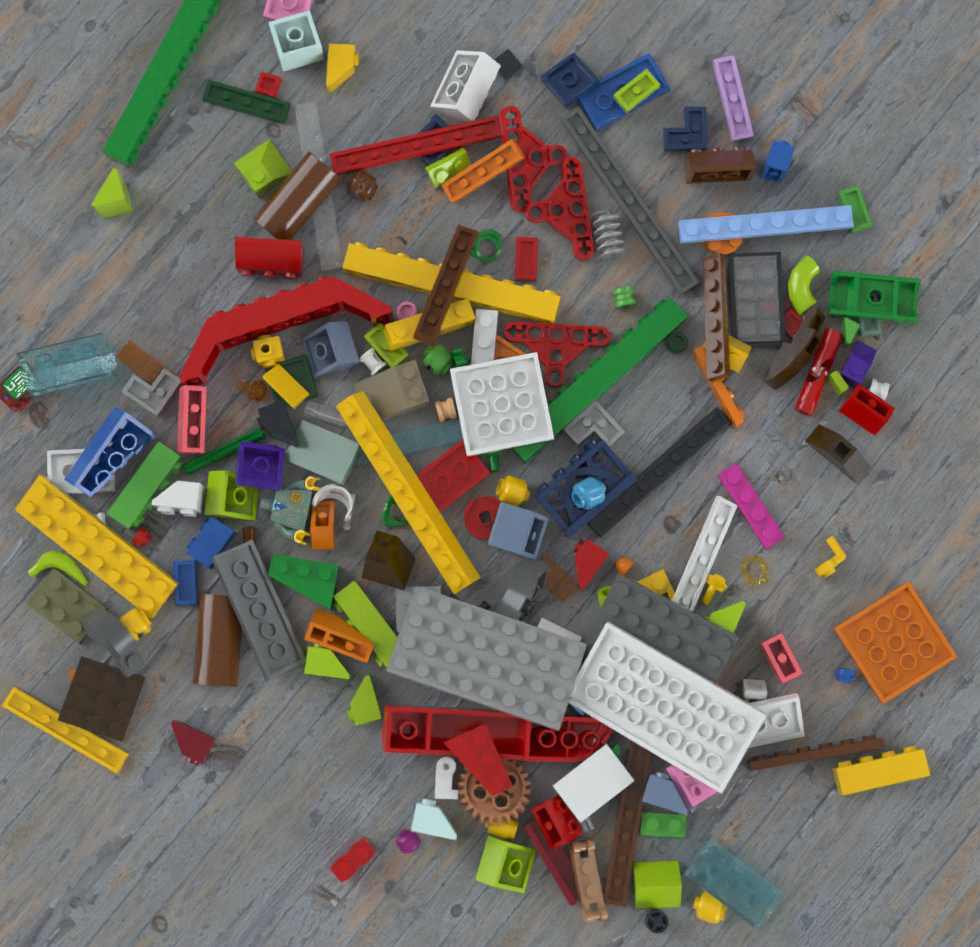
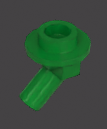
[483,450,503,472]

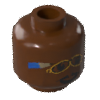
[345,170,379,202]

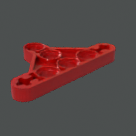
[499,106,567,213]
[525,156,594,261]
[504,322,610,388]

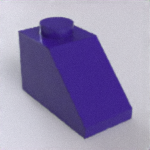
[840,340,877,388]

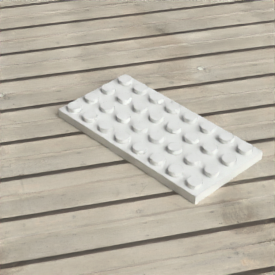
[568,621,767,794]

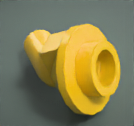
[701,574,727,605]

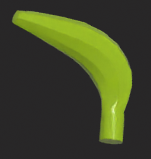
[27,551,88,587]

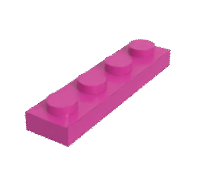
[717,463,785,550]

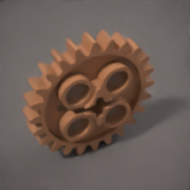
[458,759,531,826]

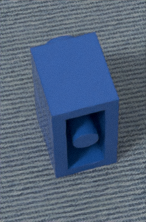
[760,140,795,184]
[187,517,236,570]

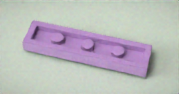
[712,55,754,143]

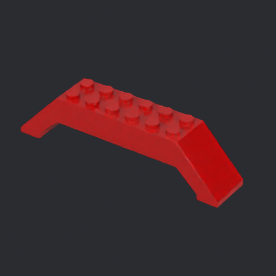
[179,276,394,386]

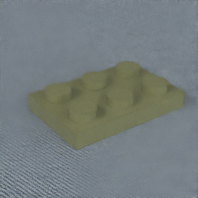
[26,568,108,644]

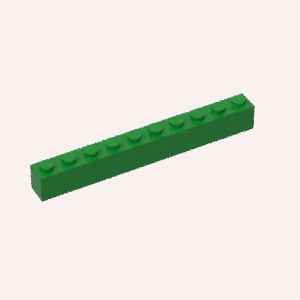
[102,0,221,168]
[510,297,688,464]

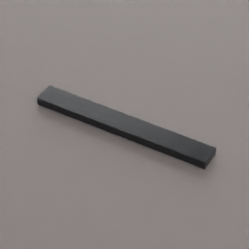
[587,407,732,538]

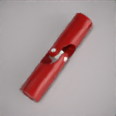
[794,328,844,416]

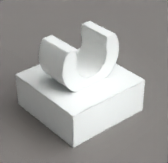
[742,679,767,703]

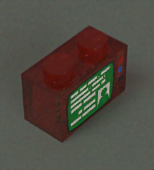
[0,360,47,412]

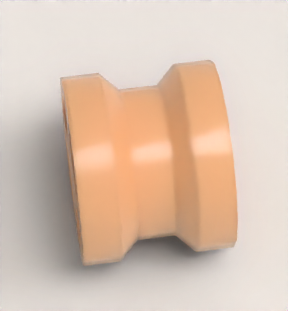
[435,397,457,423]

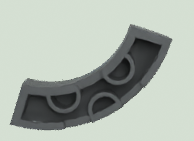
[493,559,550,622]

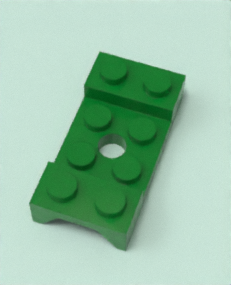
[828,271,921,325]

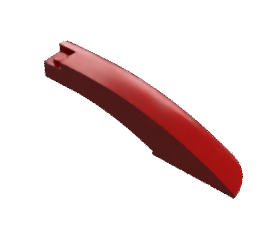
[381,705,612,762]

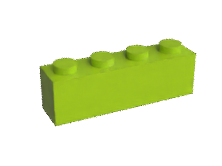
[333,580,398,668]

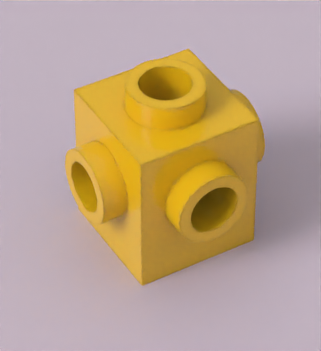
[250,335,285,368]

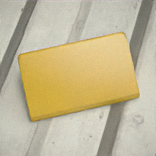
[262,364,310,410]

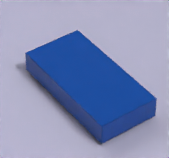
[173,560,199,606]

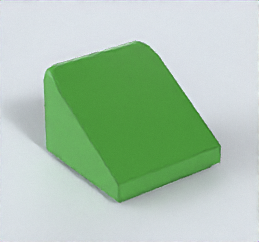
[841,318,860,348]

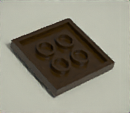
[57,656,145,742]

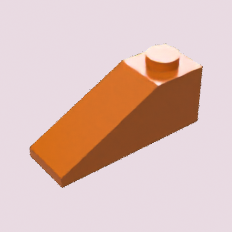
[305,608,375,663]

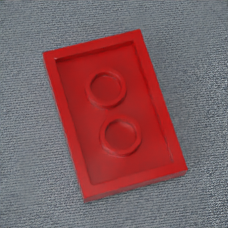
[417,439,490,513]

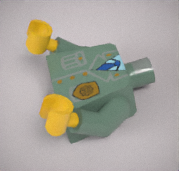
[260,476,320,546]

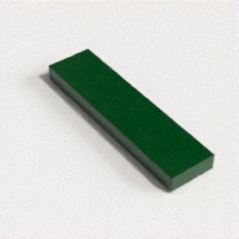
[202,80,291,125]

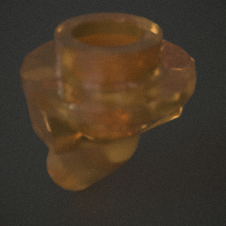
[235,380,267,402]

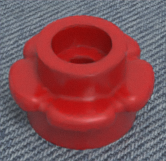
[132,527,152,548]

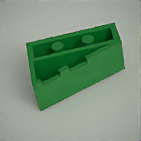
[268,553,340,611]

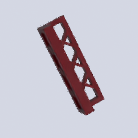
[523,818,578,906]

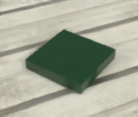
[264,354,319,407]

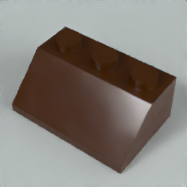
[685,147,756,184]

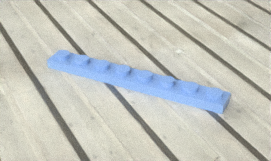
[678,205,854,244]

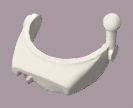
[311,484,355,531]

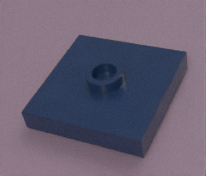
[540,53,600,109]

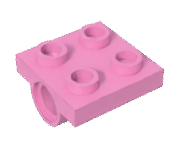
[666,764,718,809]

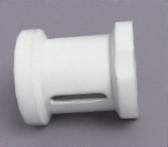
[359,348,387,376]

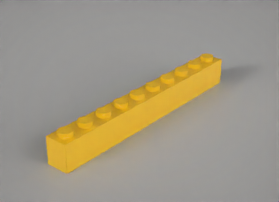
[342,242,561,324]
[336,391,481,594]

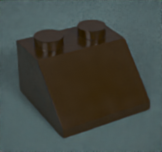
[361,531,415,590]

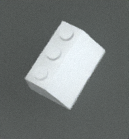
[430,50,500,122]

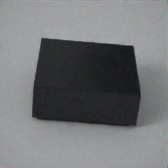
[494,49,522,80]

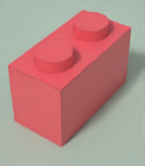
[758,633,803,684]

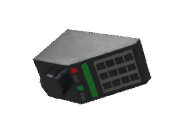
[257,400,301,447]

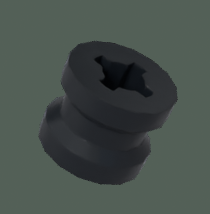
[645,909,669,934]

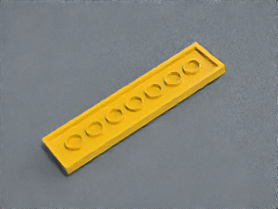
[14,474,179,619]

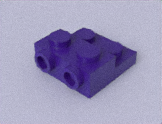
[236,441,284,491]

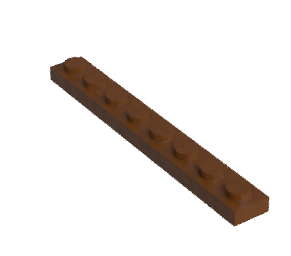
[603,740,652,907]

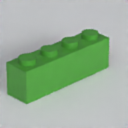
[107,441,183,531]

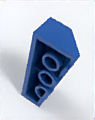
[64,407,158,497]

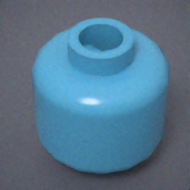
[572,477,606,510]

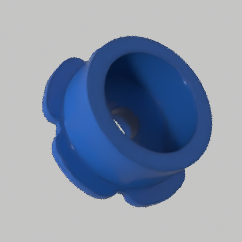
[834,668,856,683]

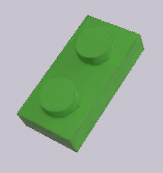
[640,812,686,838]

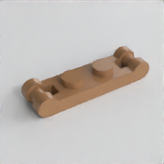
[569,838,608,924]

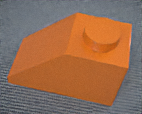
[310,501,335,550]

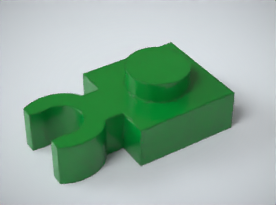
[452,348,469,368]

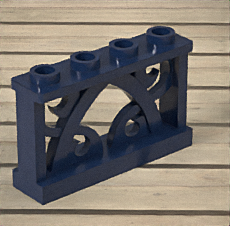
[534,439,637,537]

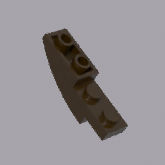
[764,306,826,390]

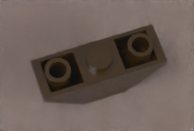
[805,424,870,483]

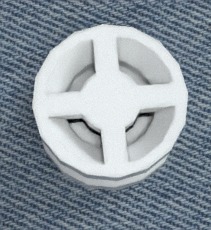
[867,378,890,401]

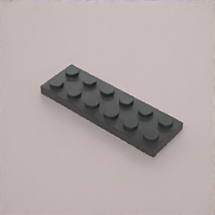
[211,540,306,681]

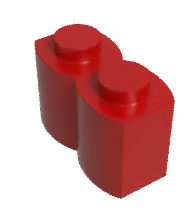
[331,837,377,882]

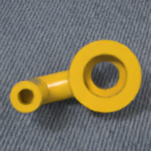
[814,536,846,578]

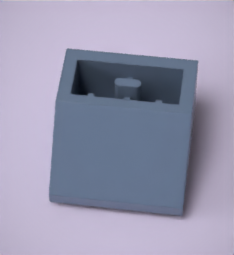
[488,502,549,560]

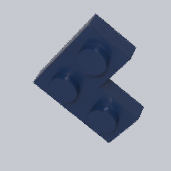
[663,107,707,152]

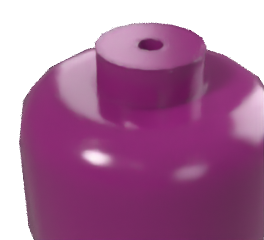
[396,829,421,853]

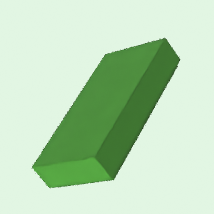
[837,185,873,233]

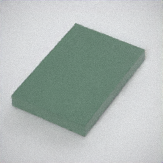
[284,420,361,485]

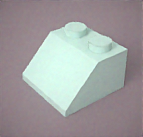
[268,10,324,72]
[411,798,457,840]

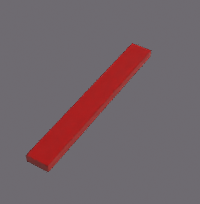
[329,115,502,175]

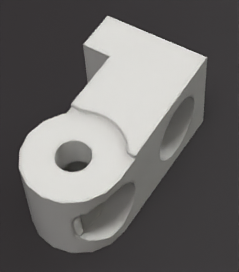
[435,757,458,799]

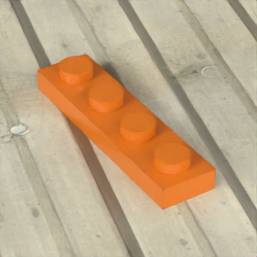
[441,139,525,203]
[692,345,745,429]

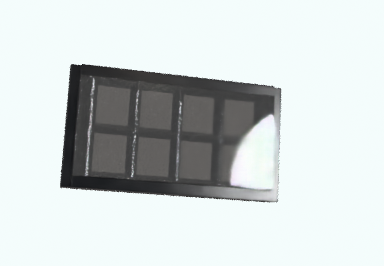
[728,252,785,347]

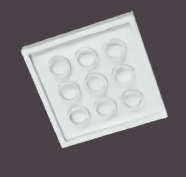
[450,352,554,456]

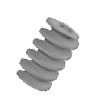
[591,210,625,259]

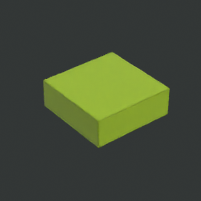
[827,370,849,396]

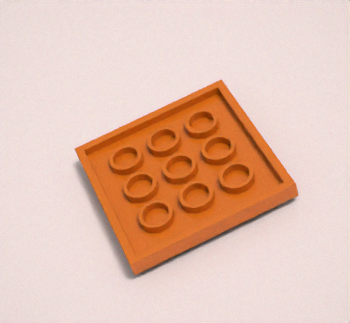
[833,581,958,704]

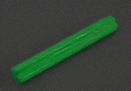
[183,427,265,475]

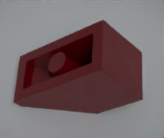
[171,720,217,766]

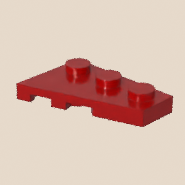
[444,724,513,796]

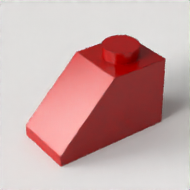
[573,538,609,591]

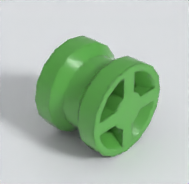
[612,286,637,309]

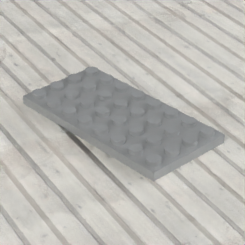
[386,586,587,731]

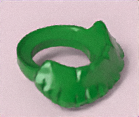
[471,229,502,262]
[382,495,409,529]

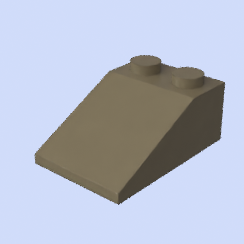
[354,360,430,421]

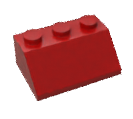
[235,237,305,279]

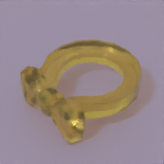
[741,556,769,586]

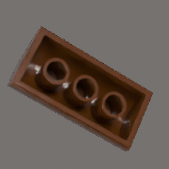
[253,151,342,240]
[192,594,242,687]

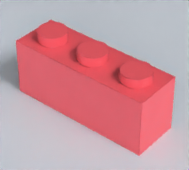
[177,385,207,455]

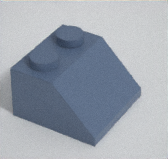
[301,321,360,379]
[642,772,689,815]

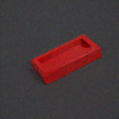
[515,237,538,282]

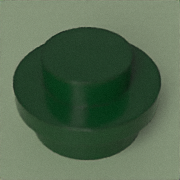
[666,332,688,354]

